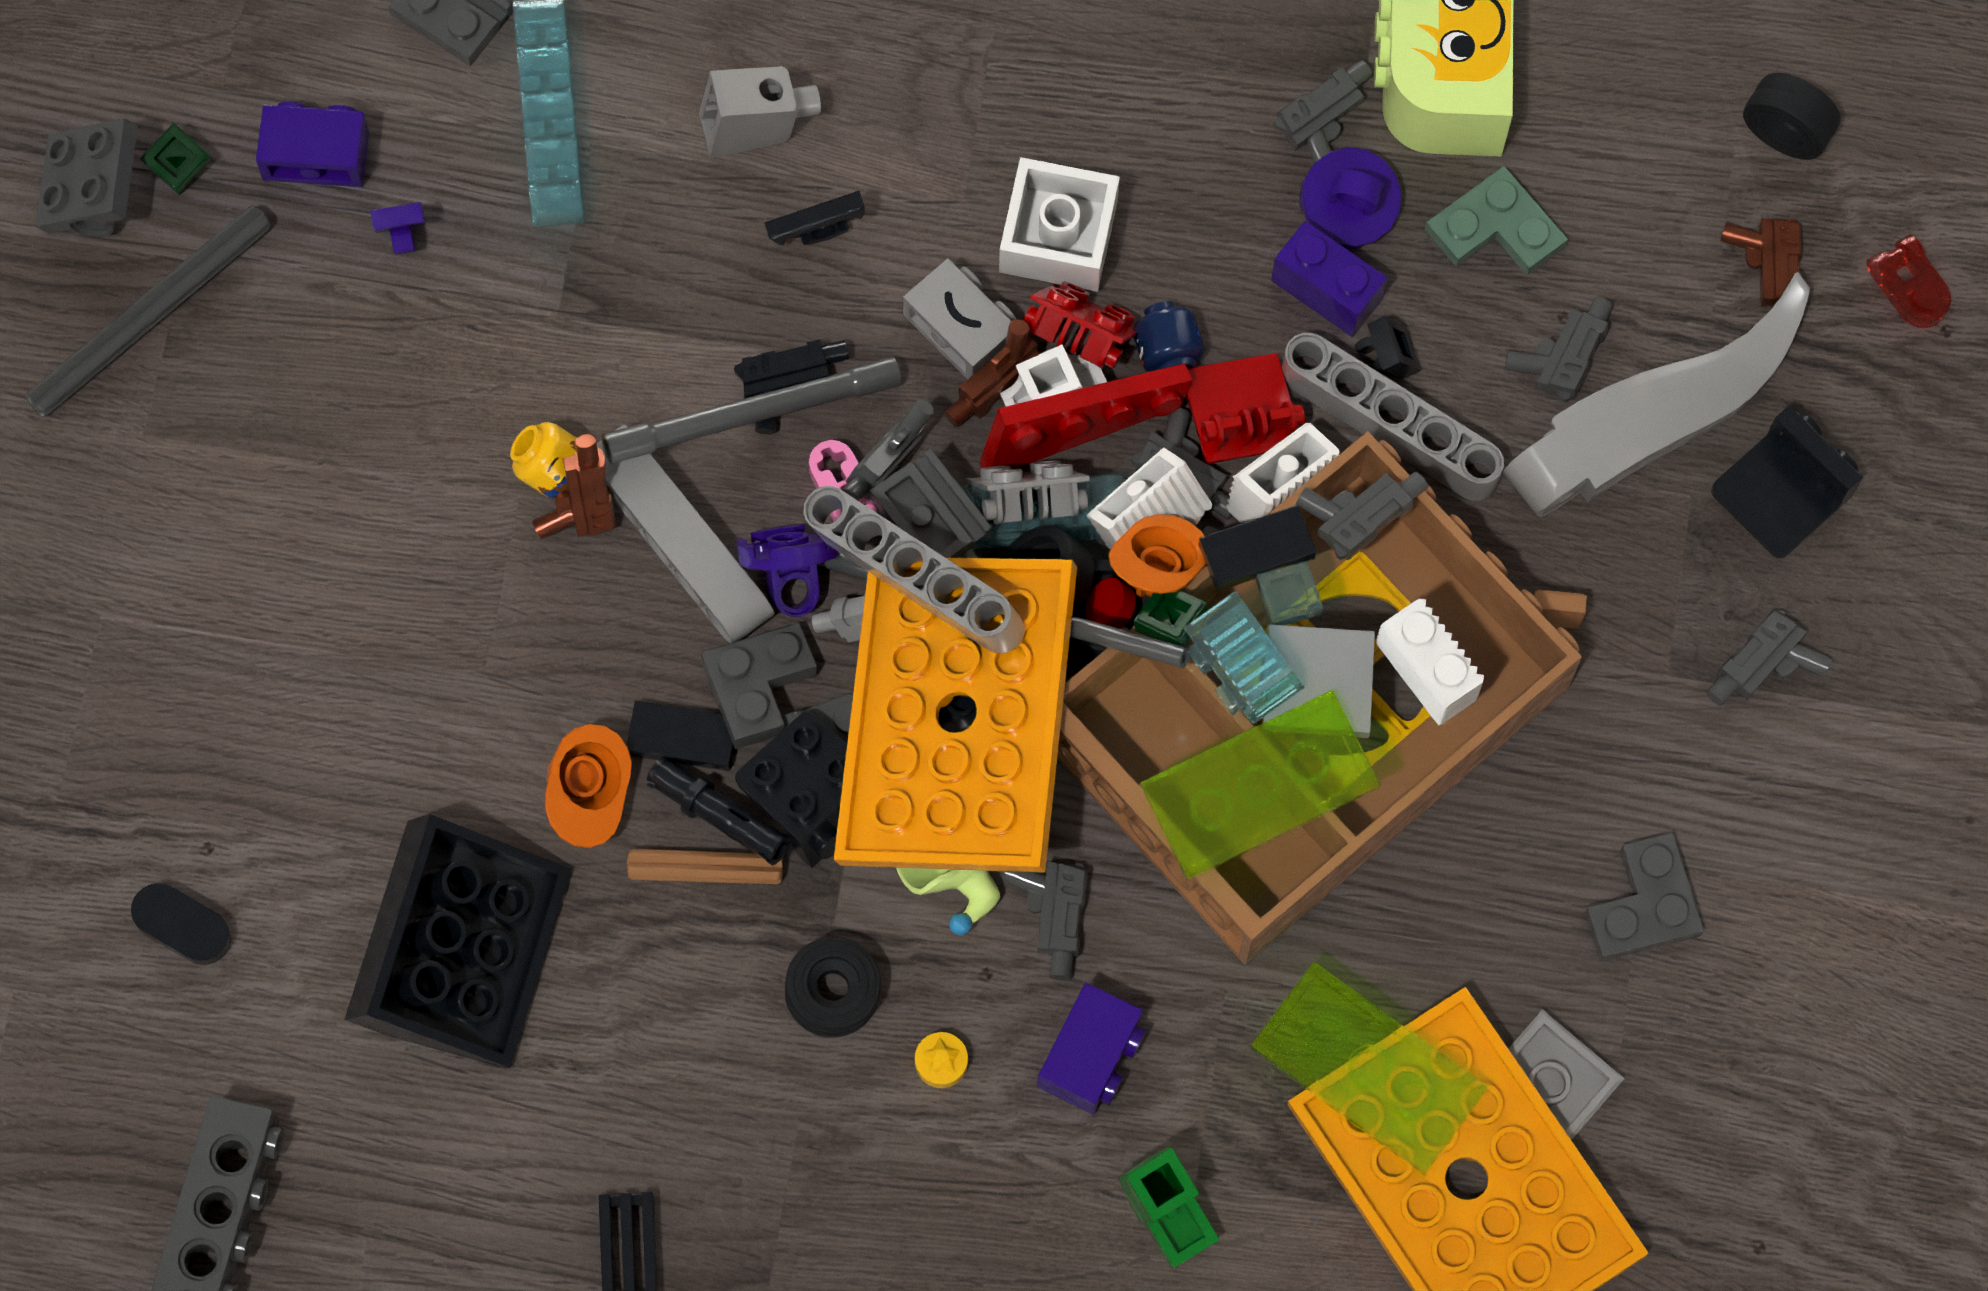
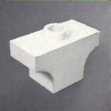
[1000,344,1107,407]

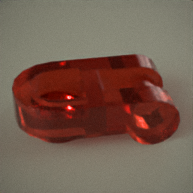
[1866,234,1951,328]

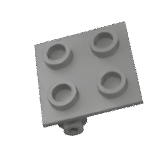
[966,460,1090,524]

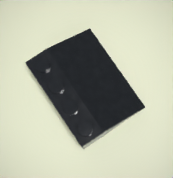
[344,814,571,1069]

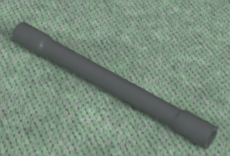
[602,356,901,464]

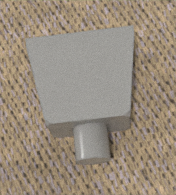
[699,66,821,158]

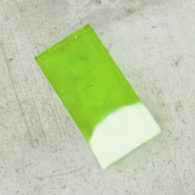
[1140,690,1381,881]
[1250,962,1488,1176]

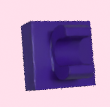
[370,202,426,255]

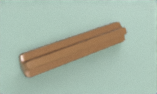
[627,849,783,884]

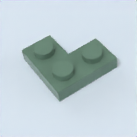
[1425,166,1568,275]

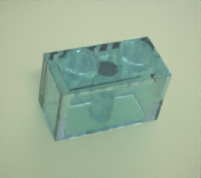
[1184,590,1305,724]

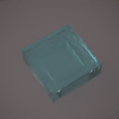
[1256,561,1323,625]

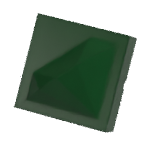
[140,122,213,195]
[1134,590,1208,647]

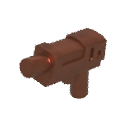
[1720,218,1802,308]
[944,320,1040,427]
[532,434,616,539]

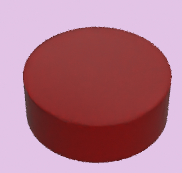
[1085,578,1136,629]

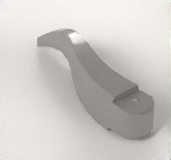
[1503,272,1810,517]

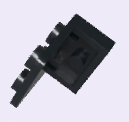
[1711,405,1863,558]
[735,712,847,868]

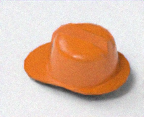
[1108,514,1206,598]
[545,724,632,848]

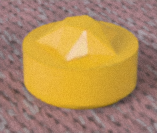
[915,1032,968,1088]

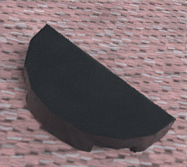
[764,190,865,245]

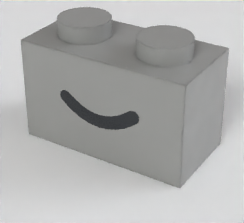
[903,258,1017,379]

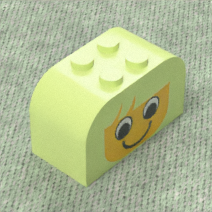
[1374,0,1513,157]

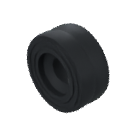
[1743,73,1841,160]
[785,937,881,1037]

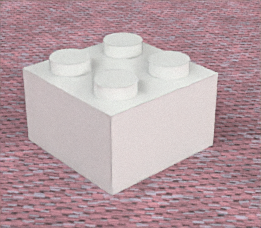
[999,157,1120,292]

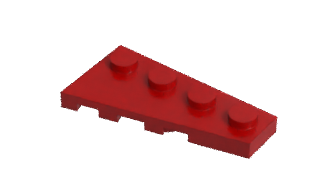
[979,363,1192,469]

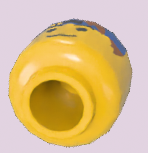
[510,422,577,498]

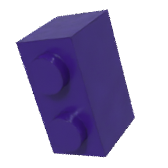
[256,101,369,187]
[1271,221,1387,337]
[1037,982,1147,1115]

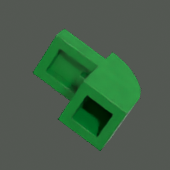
[1119,1147,1220,1268]

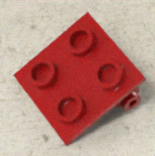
[1023,281,1137,369]
[1187,353,1305,465]

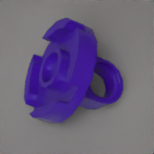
[1299,147,1402,250]
[737,524,841,617]

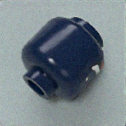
[1133,301,1205,372]

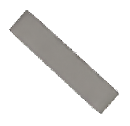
[1282,333,1504,501]
[596,424,774,644]
[803,486,1025,653]

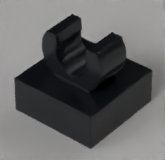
[1355,316,1421,379]

